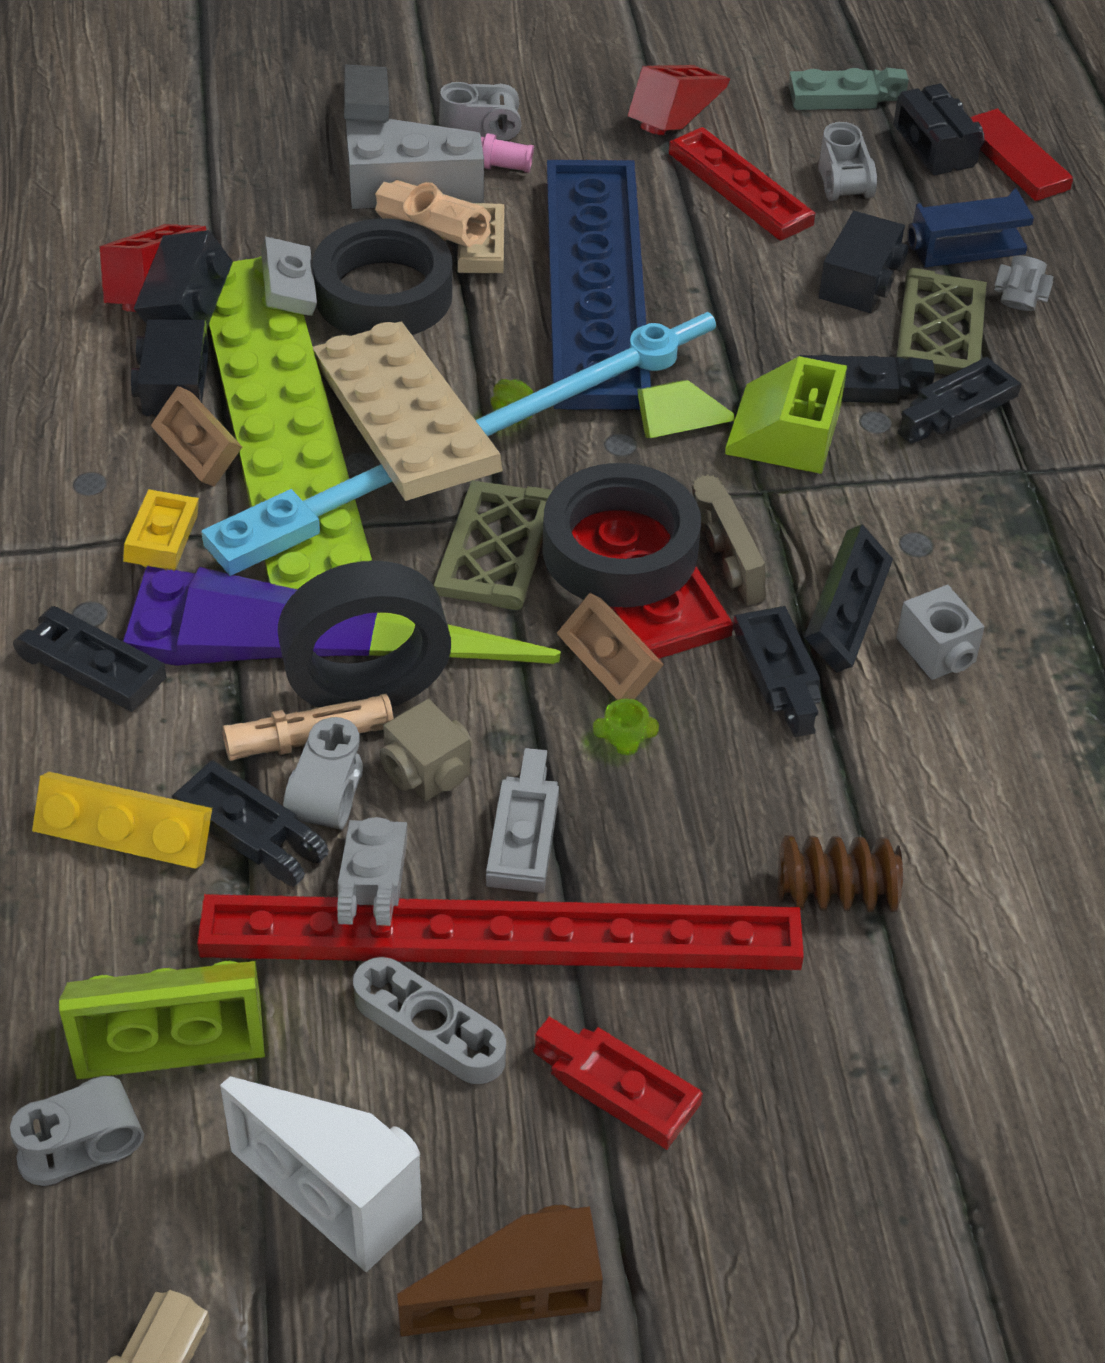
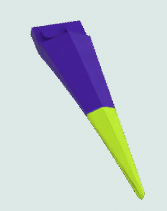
[123,566,561,666]

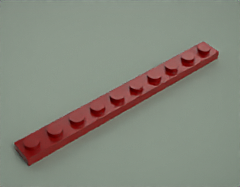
[197,894,804,970]

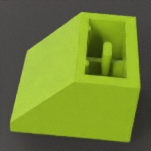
[725,356,847,474]

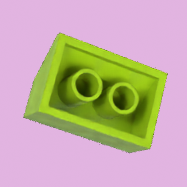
[59,961,265,1080]

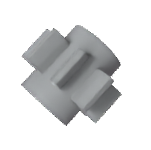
[994,256,1054,311]

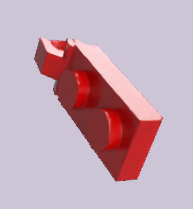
[533,1016,703,1150]

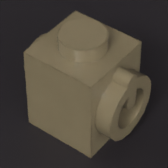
[380,699,472,802]

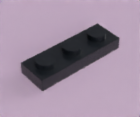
[804,524,893,673]

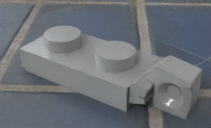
[486,748,559,893]

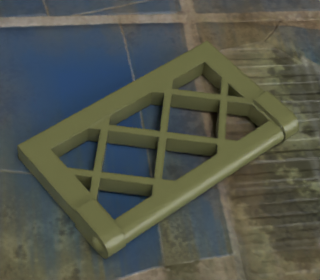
[896,268,987,375]
[433,480,553,610]

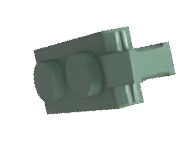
[788,67,909,110]

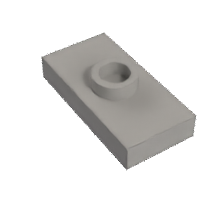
[261,236,317,316]

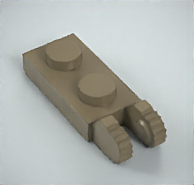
[692,474,766,606]

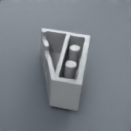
[346,119,484,209]

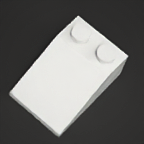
[220,1076,422,1272]

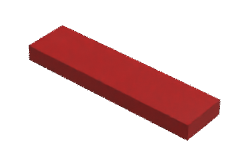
[669,127,816,241]

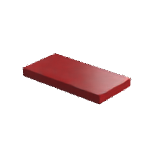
[572,510,733,659]

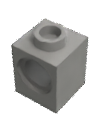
[896,584,985,680]

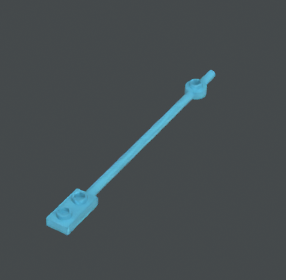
[201,312,716,576]

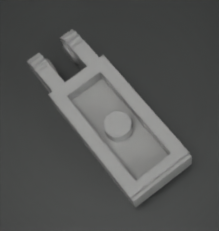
[337,817,407,926]

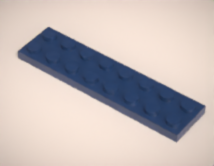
[547,160,651,410]

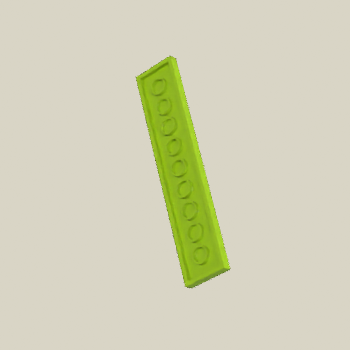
[208,256,372,590]

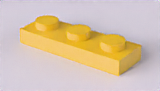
[32,772,212,869]

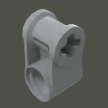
[439,82,521,141]
[818,122,877,201]
[283,717,363,829]
[10,1076,144,1186]

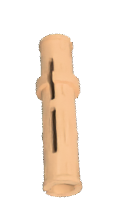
[222,694,394,761]

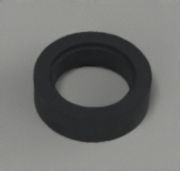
[312,218,453,335]
[543,463,701,607]
[278,561,451,708]

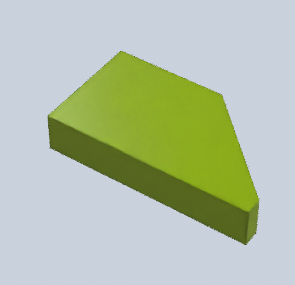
[637,380,735,438]

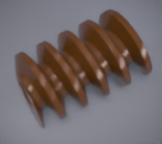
[778,835,903,912]

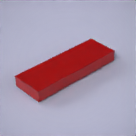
[970,108,1074,201]

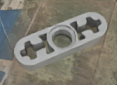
[353,957,506,1084]

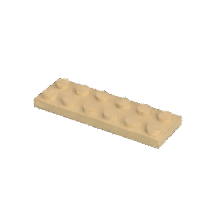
[313,321,503,501]

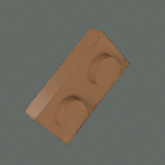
[151,386,242,487]
[557,593,664,705]

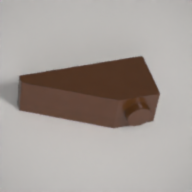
[397,1205,603,1337]

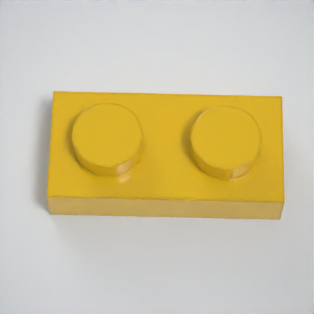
[123,489,199,571]

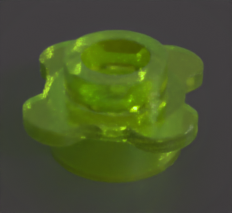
[593,698,659,755]

